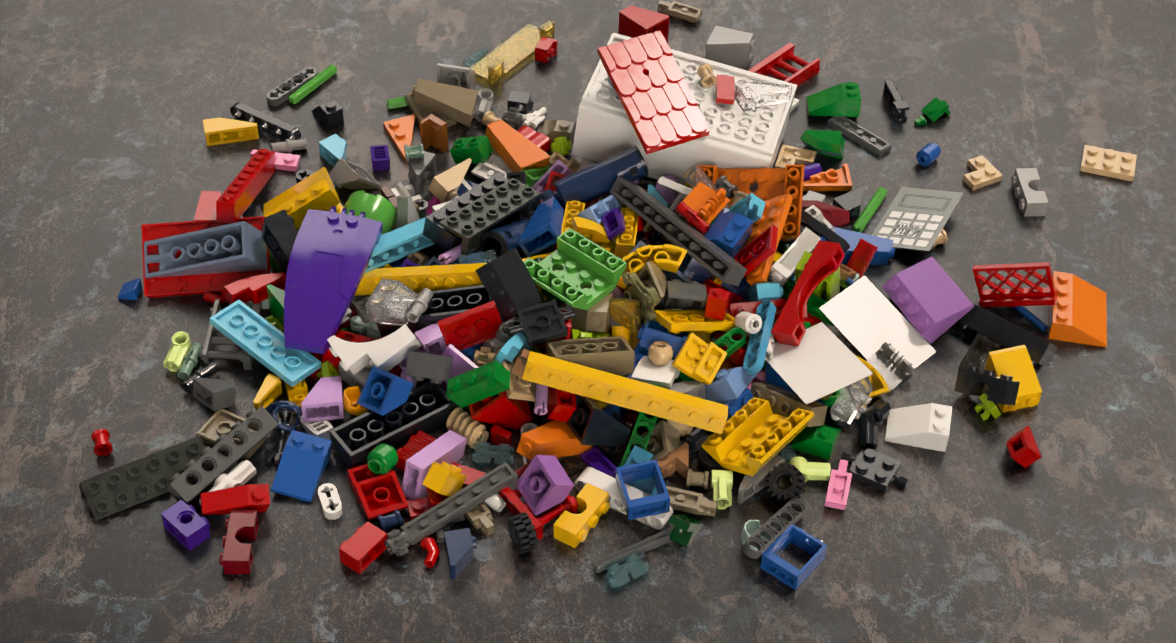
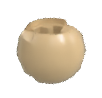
[648,341,673,365]

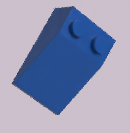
[271,430,332,502]

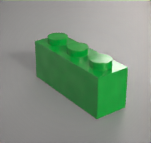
[446,360,511,408]

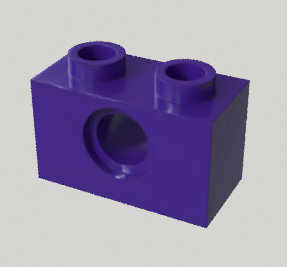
[161,500,210,551]

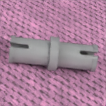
[270,138,307,153]
[406,289,433,323]

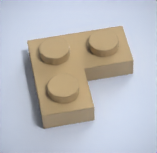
[775,145,817,168]
[963,155,1003,190]

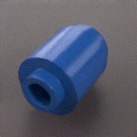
[916,143,941,166]

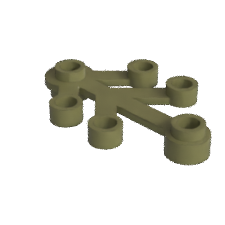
[622,272,660,321]

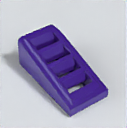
[370,145,390,171]
[601,207,625,241]

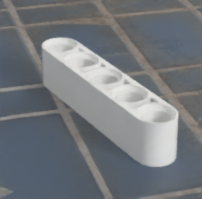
[574,467,673,530]

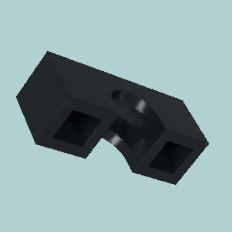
[954,365,1020,405]

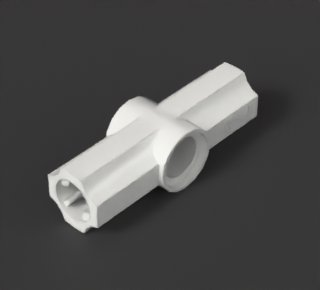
[199,460,257,505]

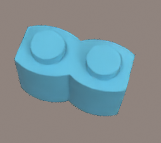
[748,282,783,302]

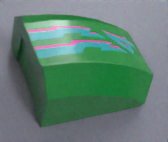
[800,130,845,159]

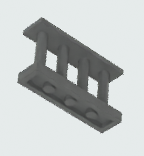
[200,300,263,370]

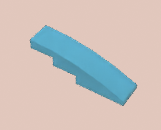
[493,332,532,364]

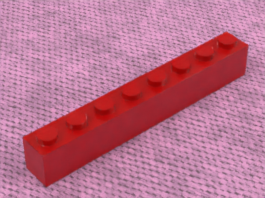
[216,149,275,224]

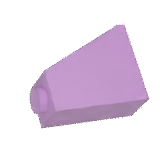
[301,376,344,422]

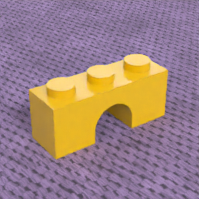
[554,483,610,548]

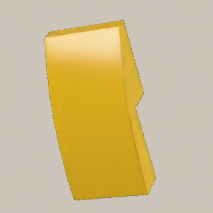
[571,217,610,243]
[285,379,308,414]

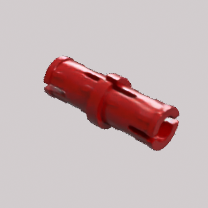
[676,201,711,235]

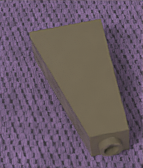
[412,78,478,127]

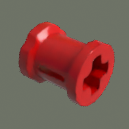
[91,429,113,456]

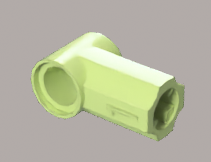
[163,331,191,372]
[789,457,831,482]
[711,470,733,509]

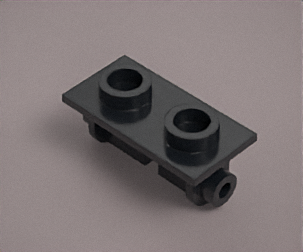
[681,428,714,454]

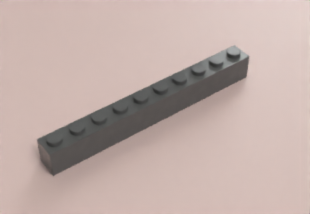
[610,176,747,286]

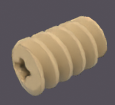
[446,407,489,449]

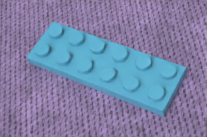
[210,300,321,387]

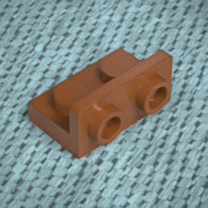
[419,114,449,152]

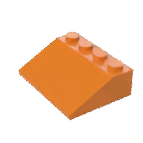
[1048,271,1107,347]

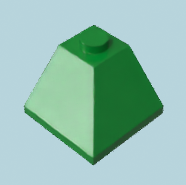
[791,424,842,460]

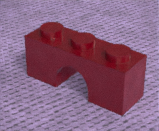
[219,509,259,574]

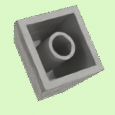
[705,25,755,70]

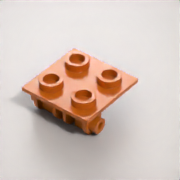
[682,182,730,224]

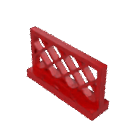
[972,262,1058,308]

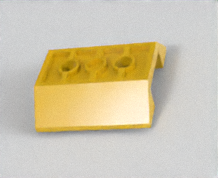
[561,201,639,259]
[701,397,814,477]

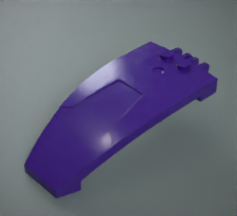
[284,206,382,354]

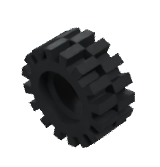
[765,463,806,503]
[507,512,538,554]

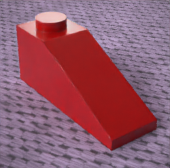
[705,288,732,321]
[200,484,270,515]

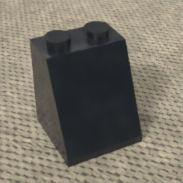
[566,394,631,447]

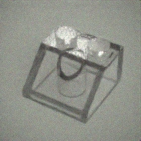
[365,279,419,326]
[829,377,873,424]

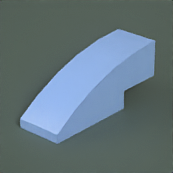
[578,194,622,224]

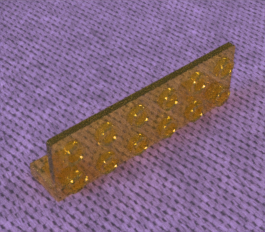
[470,20,555,85]

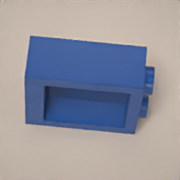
[637,320,691,357]
[616,460,670,520]
[760,524,827,590]

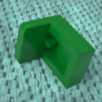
[921,97,951,123]

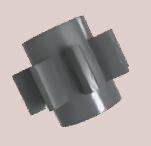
[502,107,522,129]
[384,529,411,556]

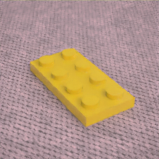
[655,309,736,334]

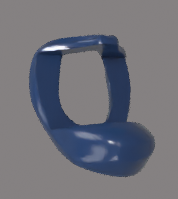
[265,401,302,433]

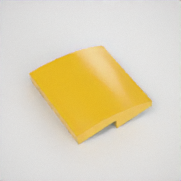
[672,333,727,385]

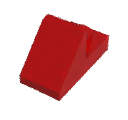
[407,487,448,520]

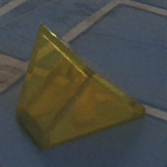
[609,298,641,333]

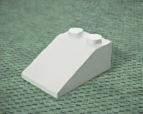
[885,403,952,452]

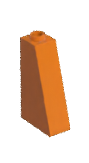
[485,120,550,172]
[516,420,593,461]

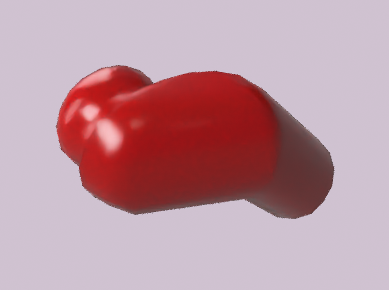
[420,537,440,567]

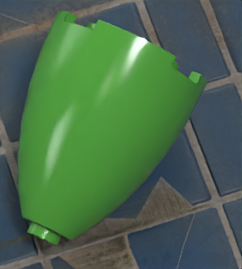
[343,190,397,235]

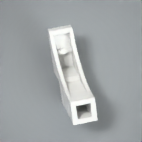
[767,227,821,287]
[327,324,422,375]

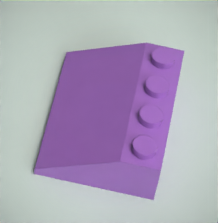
[881,257,974,344]

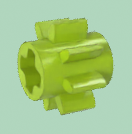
[550,137,573,156]

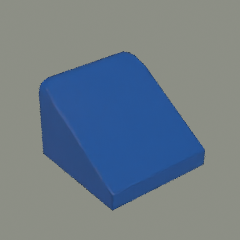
[118,278,142,300]

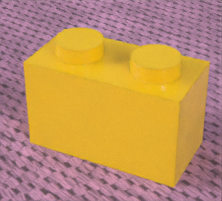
[422,461,467,497]

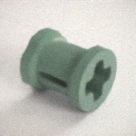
[404,143,424,161]

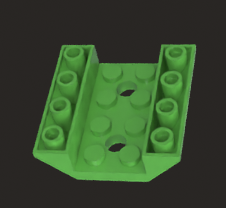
[524,228,627,310]

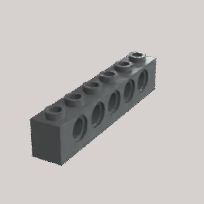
[166,406,279,504]

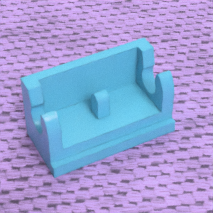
[729,193,766,223]

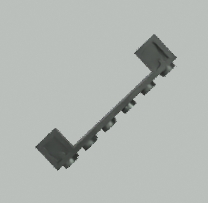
[440,178,541,257]
[79,435,211,521]

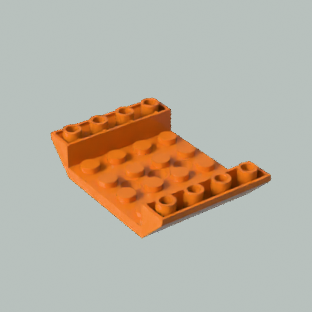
[697,165,805,242]

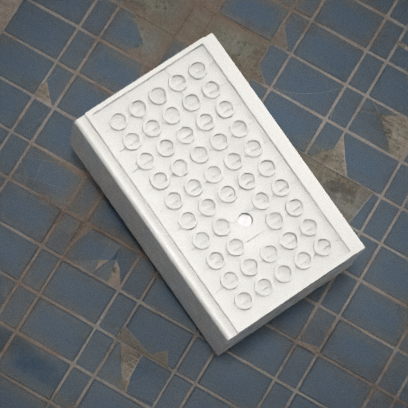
[572,33,797,192]

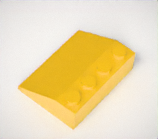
[263,167,340,229]

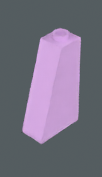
[402,430,467,500]

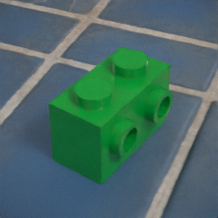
[449,135,493,165]

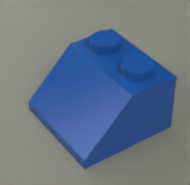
[704,212,753,258]
[357,366,414,415]

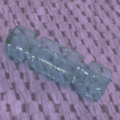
[463,47,489,68]
[459,250,496,264]

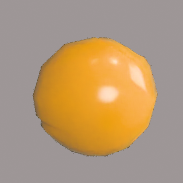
[343,386,370,416]

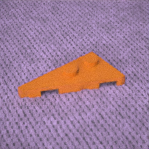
[383,114,415,163]
[803,164,852,191]

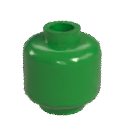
[367,443,398,474]

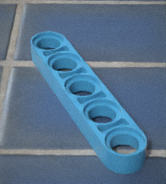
[743,300,776,375]

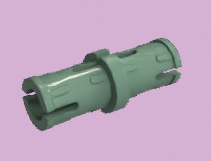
[177,343,203,380]

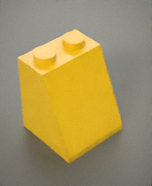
[985,345,1042,413]

